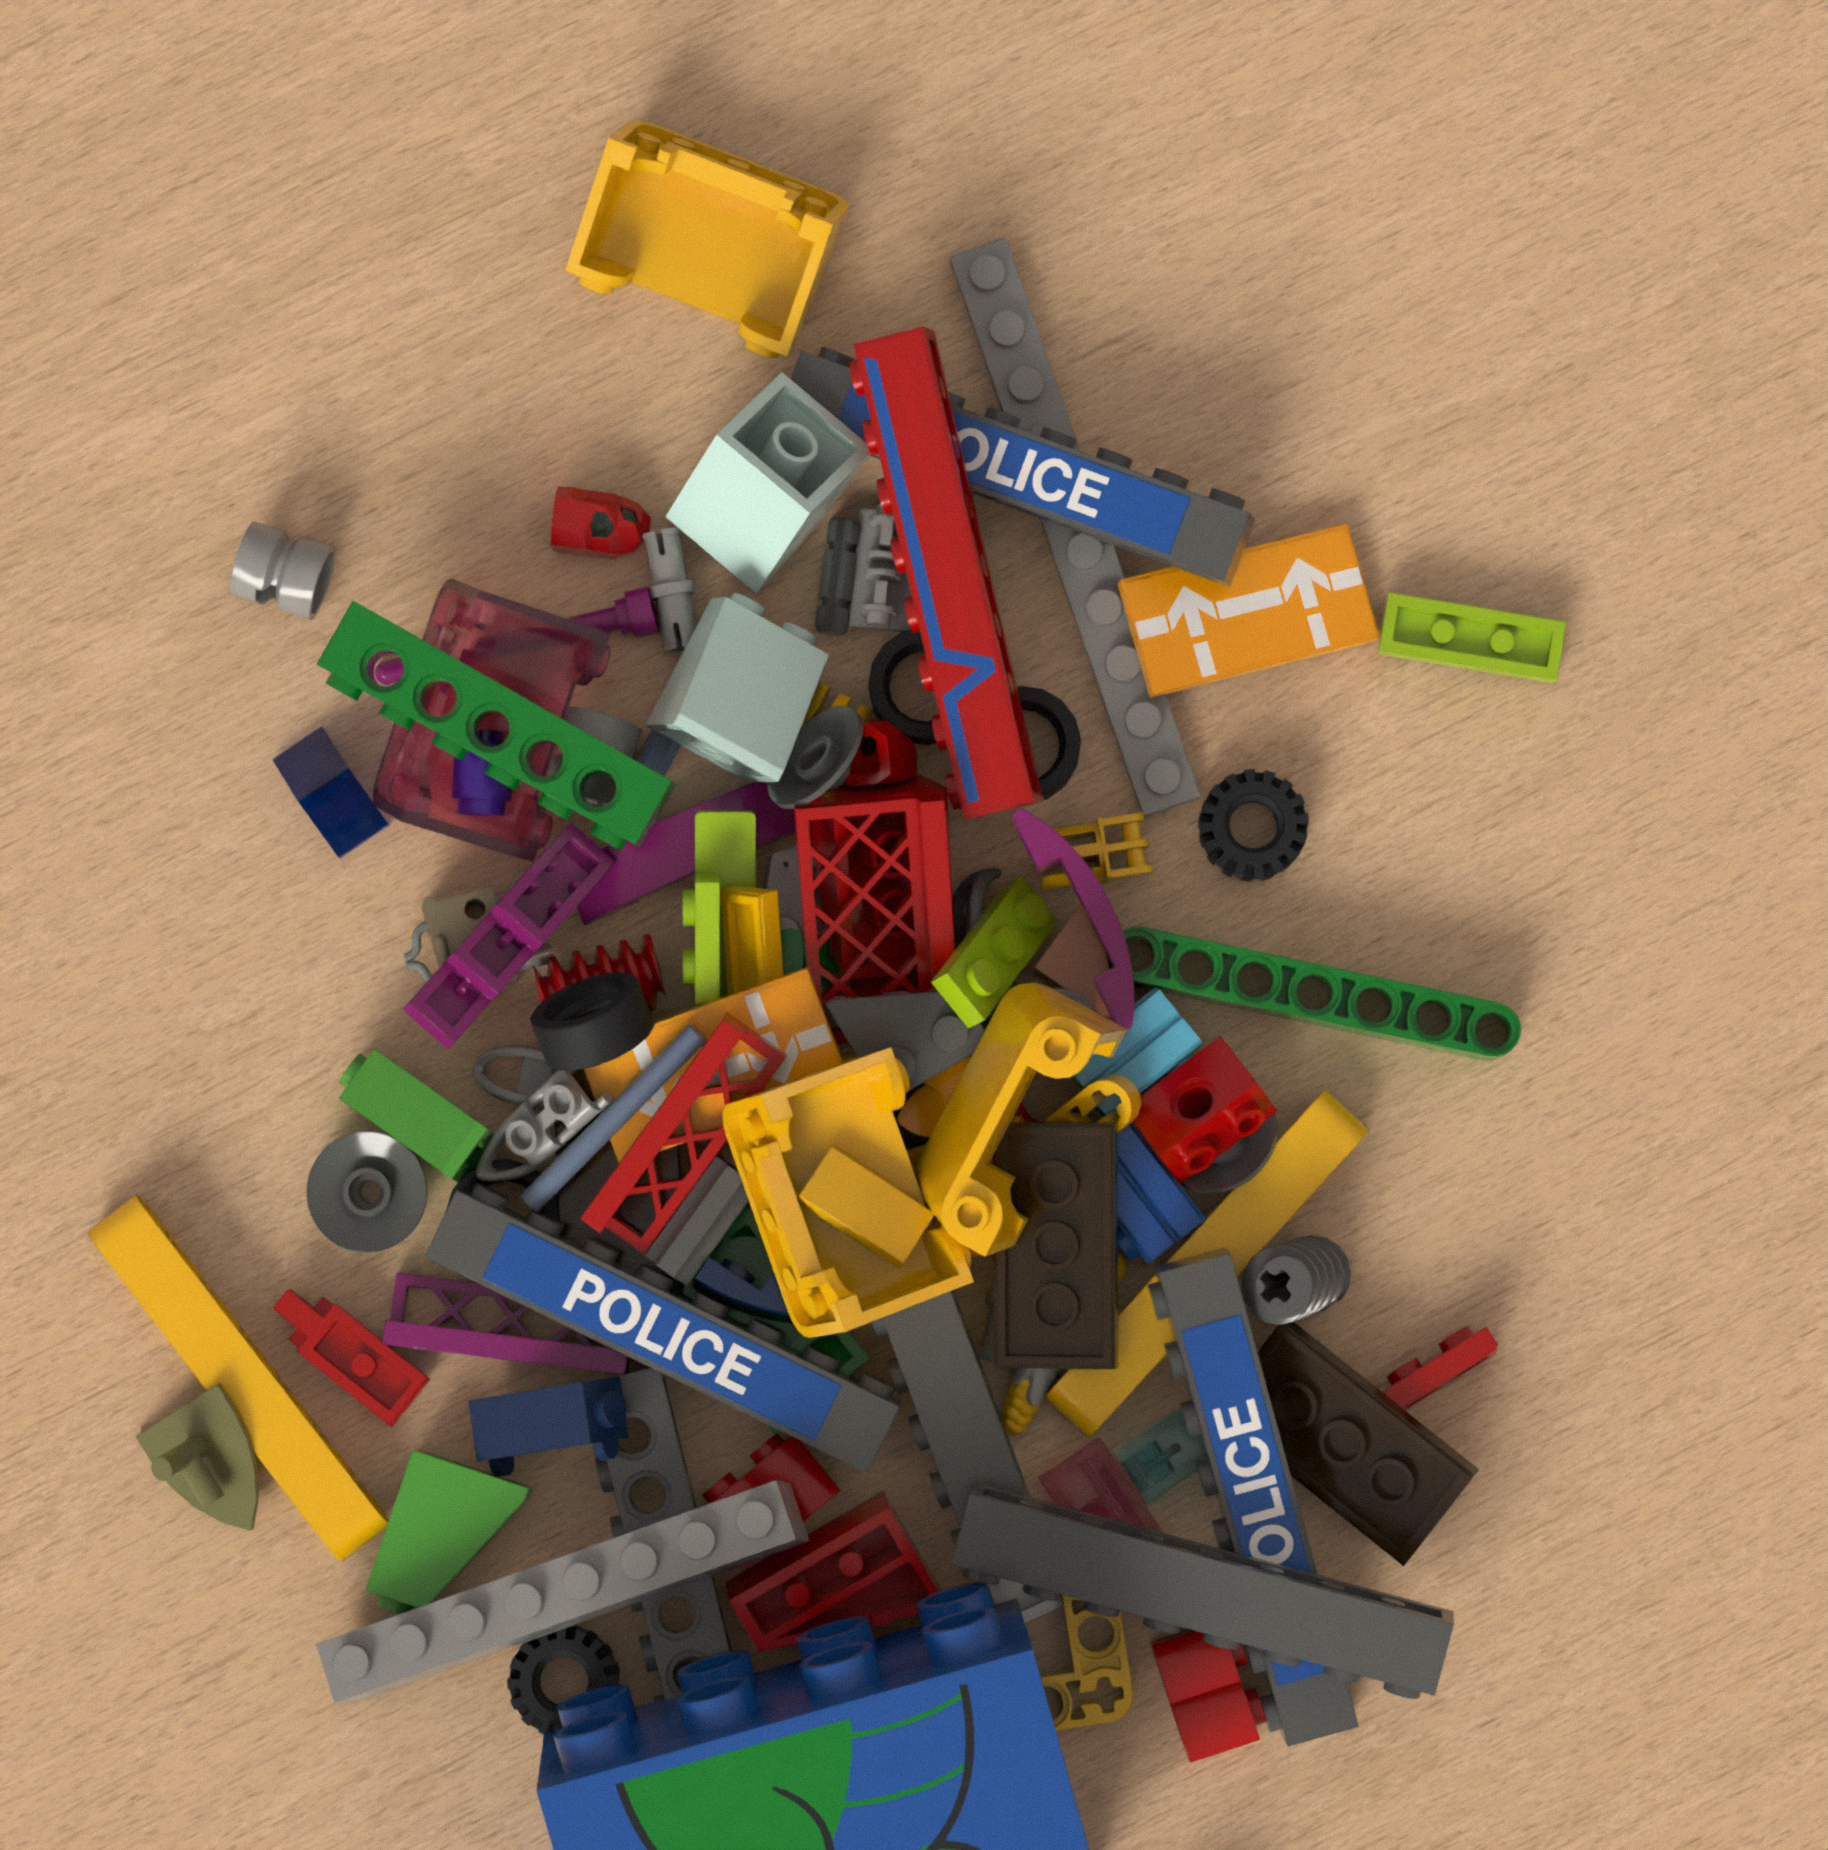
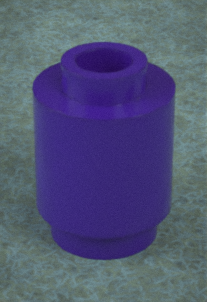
[452,730,513,816]

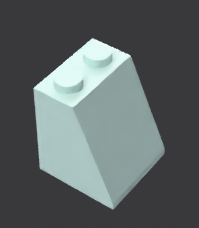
[665,372,870,594]
[645,593,829,783]

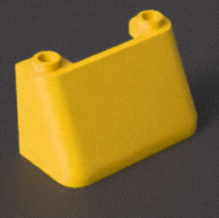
[565,120,849,358]
[914,983,1127,1257]
[722,1047,974,1338]

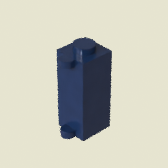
[468,1377,629,1477]

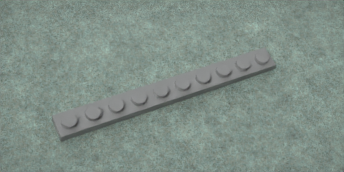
[950,237,1201,818]

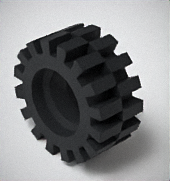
[1198,769,1309,882]
[507,1625,620,1734]

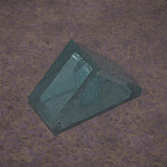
[1112,1407,1206,1505]

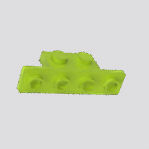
[683,810,756,1007]

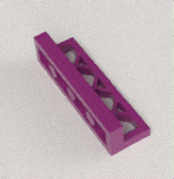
[382,1273,630,1375]

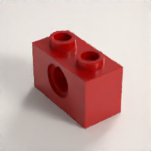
[1133,1036,1277,1184]

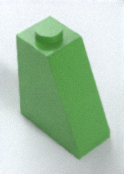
[339,1049,494,1182]
[365,1449,533,1614]

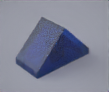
[272,726,390,859]

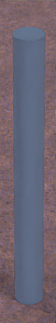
[521,1023,707,1212]

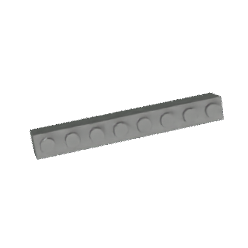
[316,1480,810,1703]

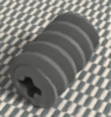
[1241,1235,1351,1325]

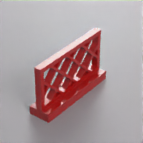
[794,788,955,1044]

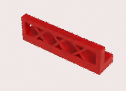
[580,1012,787,1254]

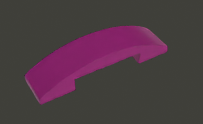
[576,782,795,926]
[1011,808,1134,1034]

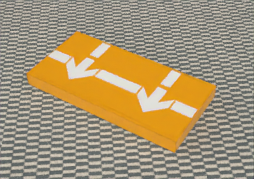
[1117,524,1380,698]
[584,967,844,1163]

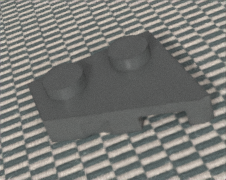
[826,988,985,1091]

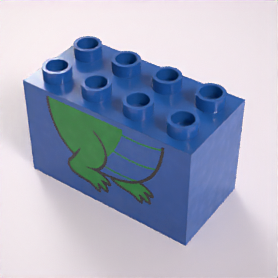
[536,1583,1089,1850]

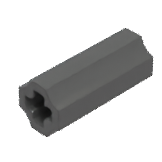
[645,1155,749,1286]

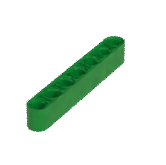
[1108,927,1521,1061]

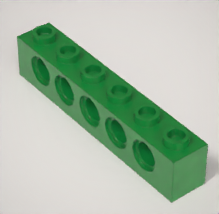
[317,600,676,851]

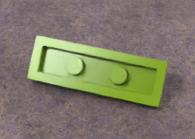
[1377,592,1567,684]
[931,875,1058,1029]

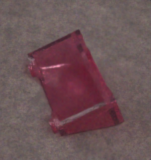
[373,578,611,862]

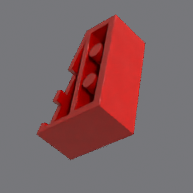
[725,1491,942,1652]

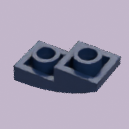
[693,1257,793,1323]

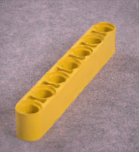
[1044,1089,1370,1438]
[88,1194,389,1562]

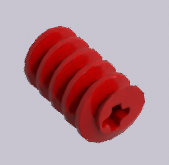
[533,933,666,1011]

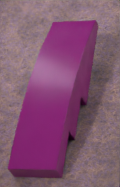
[402,822,615,1050]

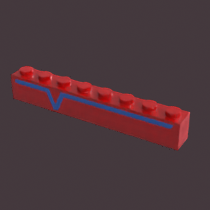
[849,326,1044,820]

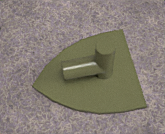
[135,1383,259,1531]

